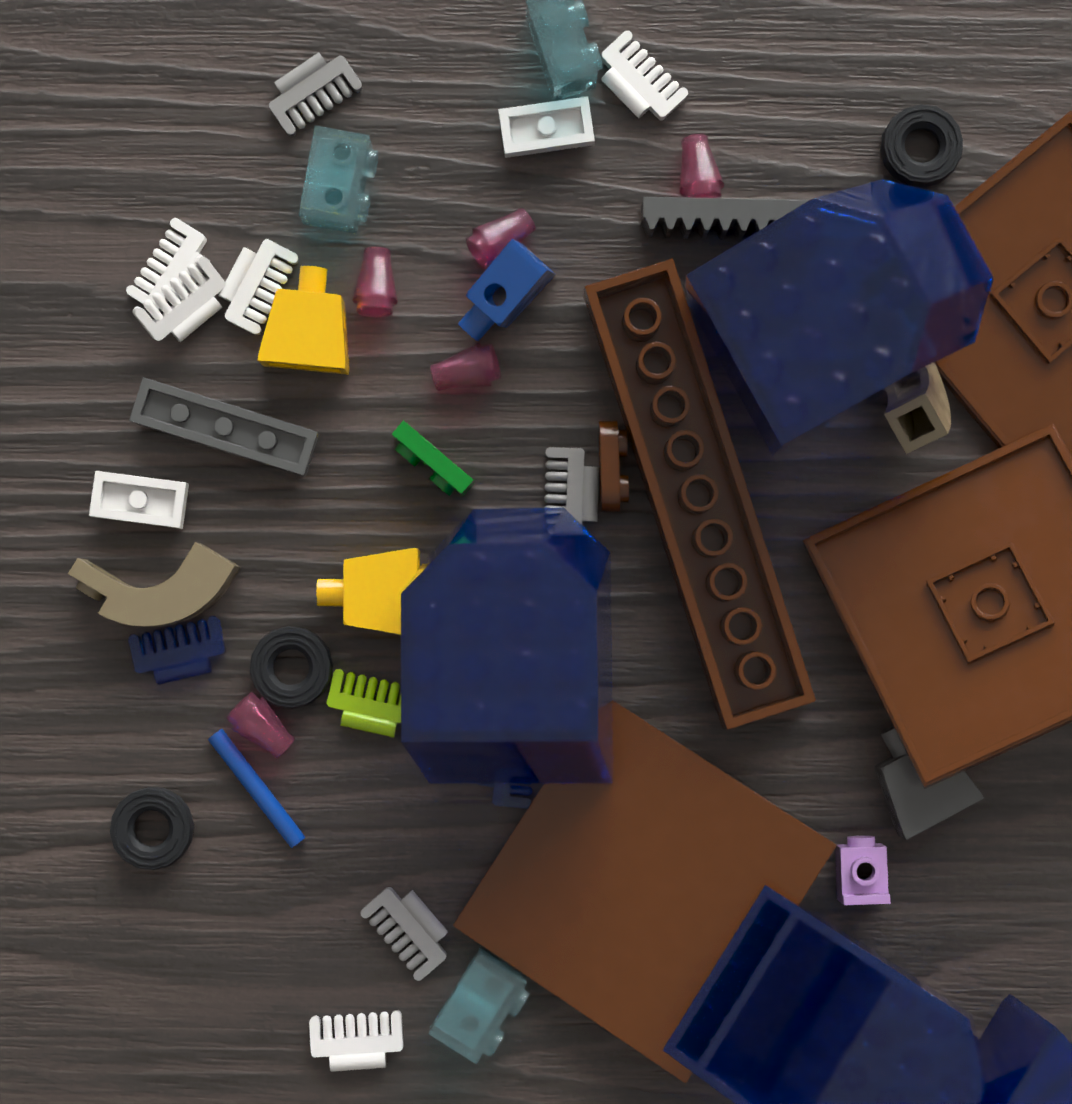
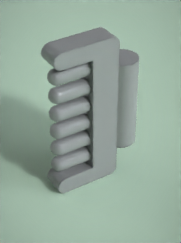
[269,52,362,137]
[542,447,600,540]
[361,887,448,981]

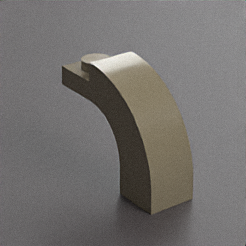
[849,289,951,454]
[68,542,241,627]

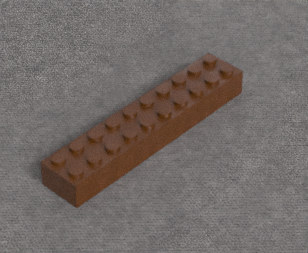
[583,258,816,730]

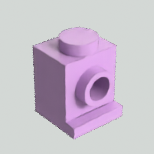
[835,836,891,905]

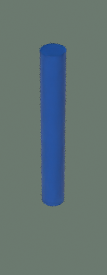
[208,729,305,848]

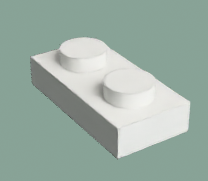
[498,96,595,158]
[89,471,189,529]

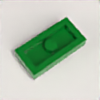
[392,420,475,497]

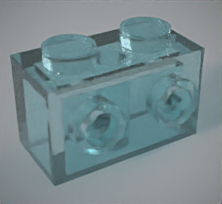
[526,0,603,101]
[299,126,378,234]
[429,947,529,1064]

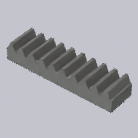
[641,197,827,241]
[129,377,320,477]

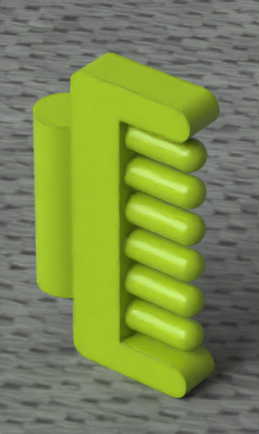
[327,669,423,738]

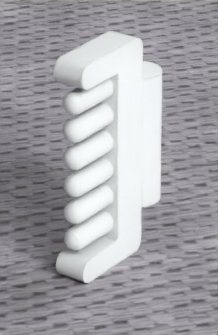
[601,31,688,120]
[126,218,210,312]
[218,239,299,335]
[133,255,226,342]
[309,1010,404,1072]

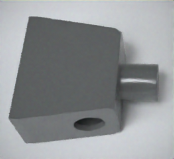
[874,726,984,840]

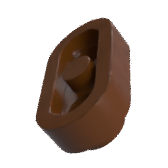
[598,420,629,512]

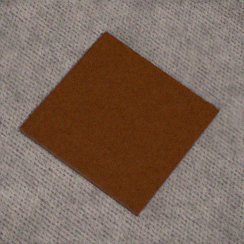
[861,111,1072,456]
[803,423,1072,789]
[453,694,837,1084]

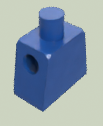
[458,238,556,341]

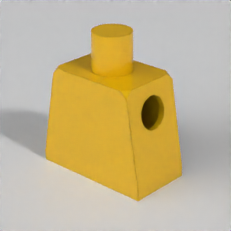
[258,266,349,375]
[316,548,420,636]

